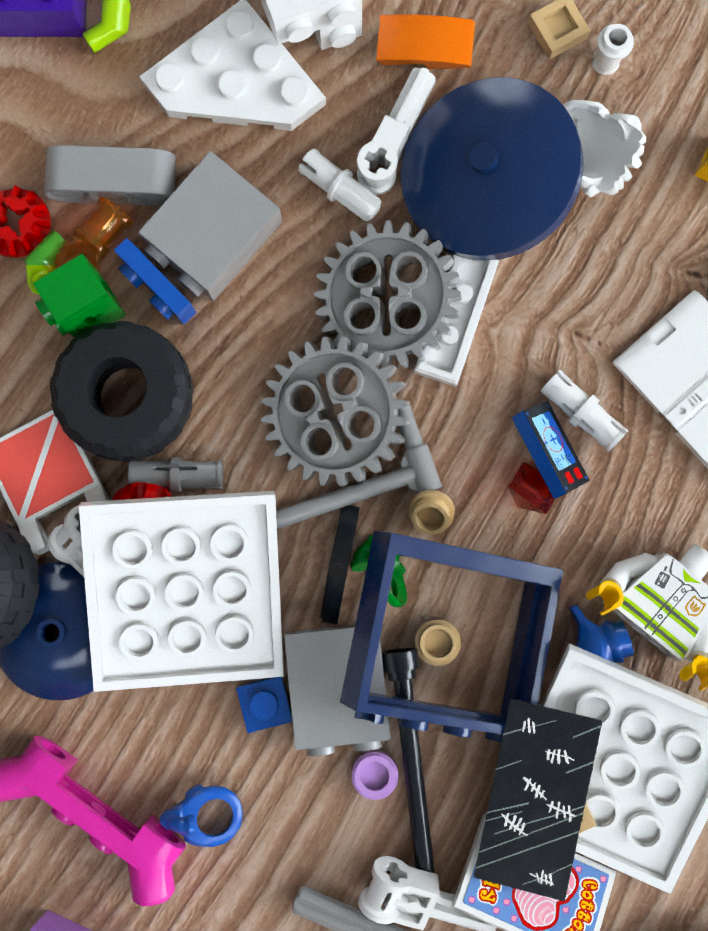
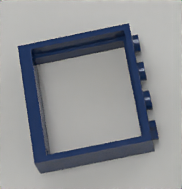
[340,531,563,743]

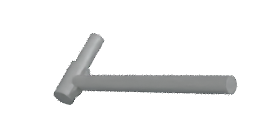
[276,405,442,530]

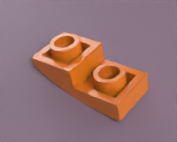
[376,14,475,69]

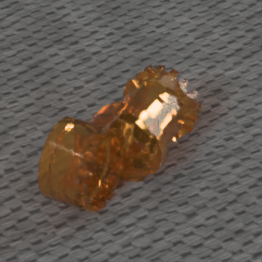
[55,197,134,273]

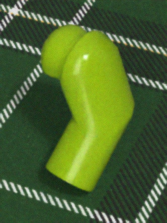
[82,0,131,54]

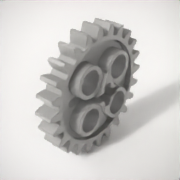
[314,220,462,369]
[261,337,410,486]

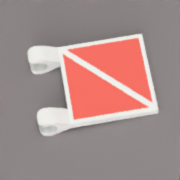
[0,410,112,555]

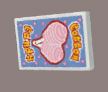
[451,813,617,931]

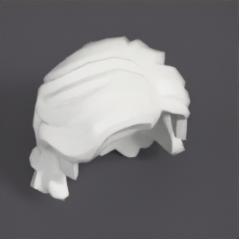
[563,100,646,197]

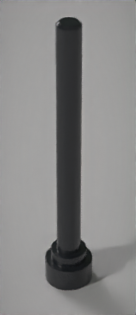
[381,648,435,873]

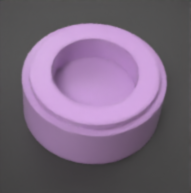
[352,750,398,800]

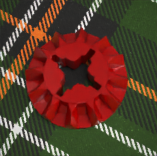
[0,185,51,258]

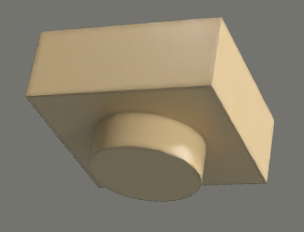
[527,0,591,60]

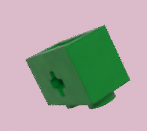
[33,254,127,338]

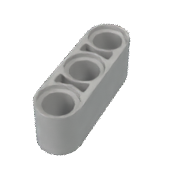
[44,145,176,206]

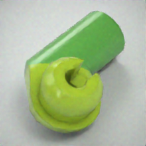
[25,229,70,295]

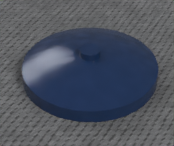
[401,77,584,261]

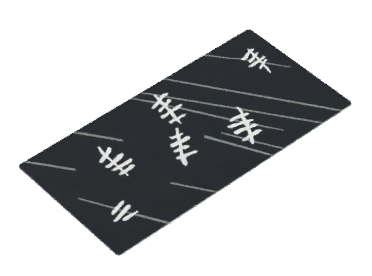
[474,699,602,901]

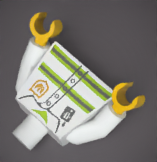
[585,544,708,691]

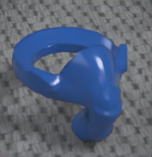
[159,784,243,847]

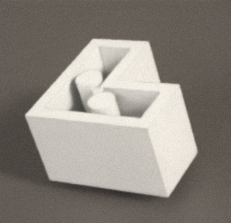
[260,0,362,50]

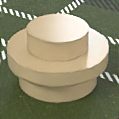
[408,490,455,535]
[414,619,461,666]

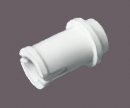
[592,24,634,75]

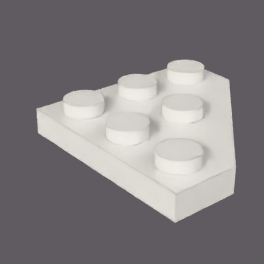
[139,0,326,131]

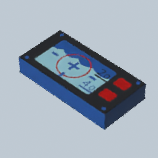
[512,400,590,499]

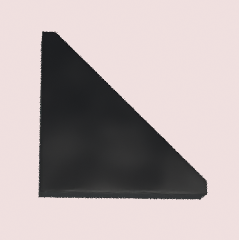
[320,505,360,625]

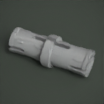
[128,457,224,493]

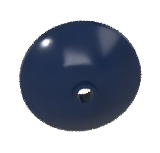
[0,562,94,700]

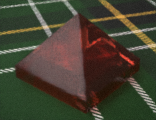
[508,462,555,514]

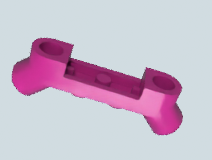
[0,736,186,907]

